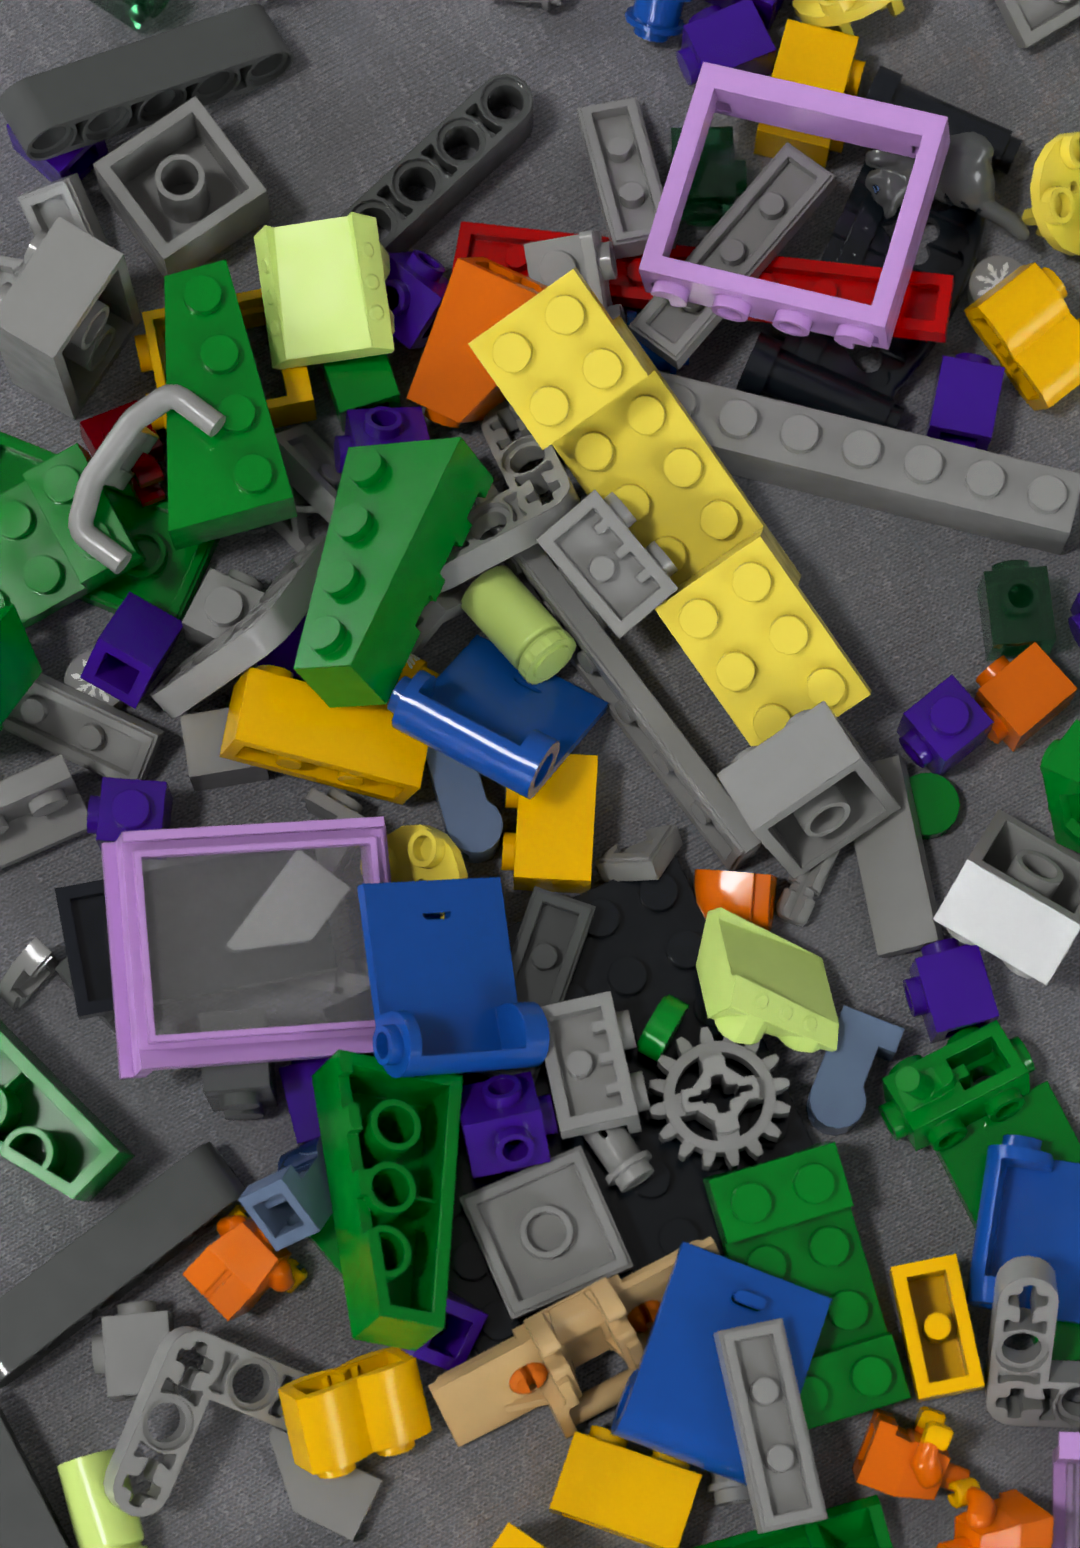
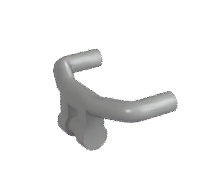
[68,384,226,574]

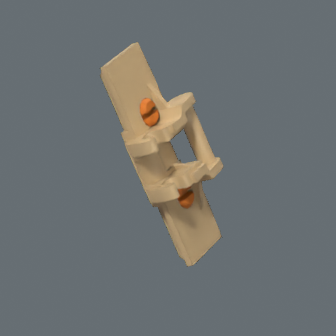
[428,1236,735,1448]

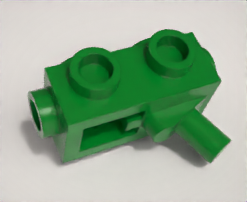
[878,1020,1035,1151]

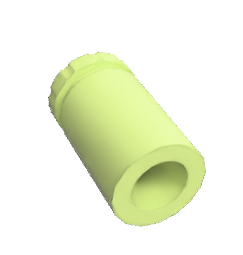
[461,565,576,685]
[57,1449,148,1548]

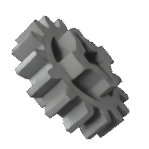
[648,1027,791,1171]

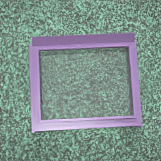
[101,816,391,1079]

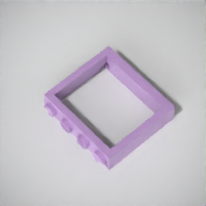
[639,62,950,350]

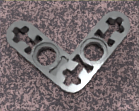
[440,400,581,593]
[150,535,326,719]
[984,1256,1080,1429]
[103,1326,309,1517]

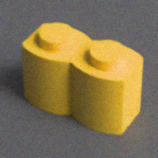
[964,262,1080,411]
[278,1347,432,1479]

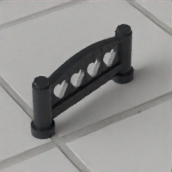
[736,65,1022,429]

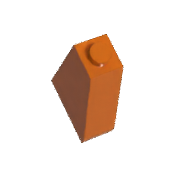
[406,257,548,428]

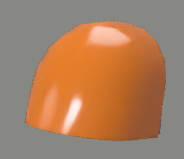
[694,869,777,931]

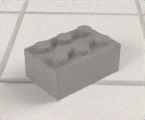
[0,216,142,420]

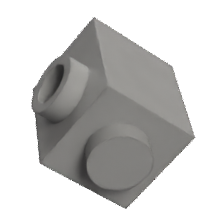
[182,567,264,649]
[91,1301,179,1402]

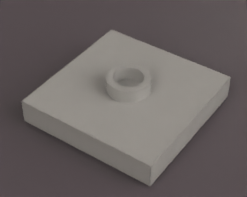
[459,1145,634,1322]

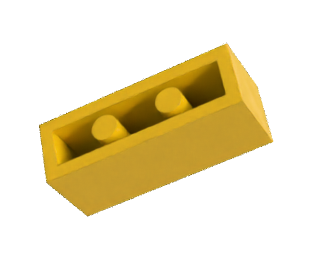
[219,665,428,805]

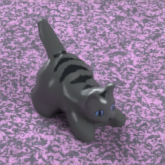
[865,132,1030,241]

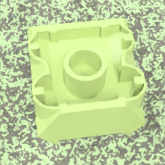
[254,212,395,370]
[696,907,839,1053]

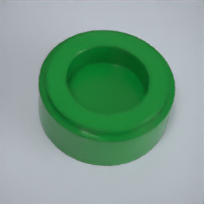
[909,773,960,840]
[636,994,690,1062]

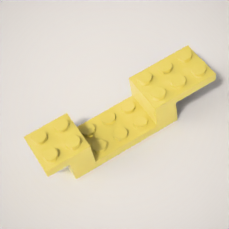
[468,267,872,747]

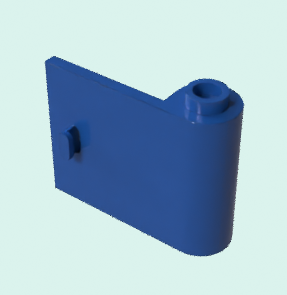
[387,635,609,799]
[357,877,550,1078]
[966,1134,1080,1324]
[611,1242,832,1486]

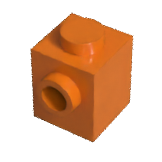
[974,642,1078,752]

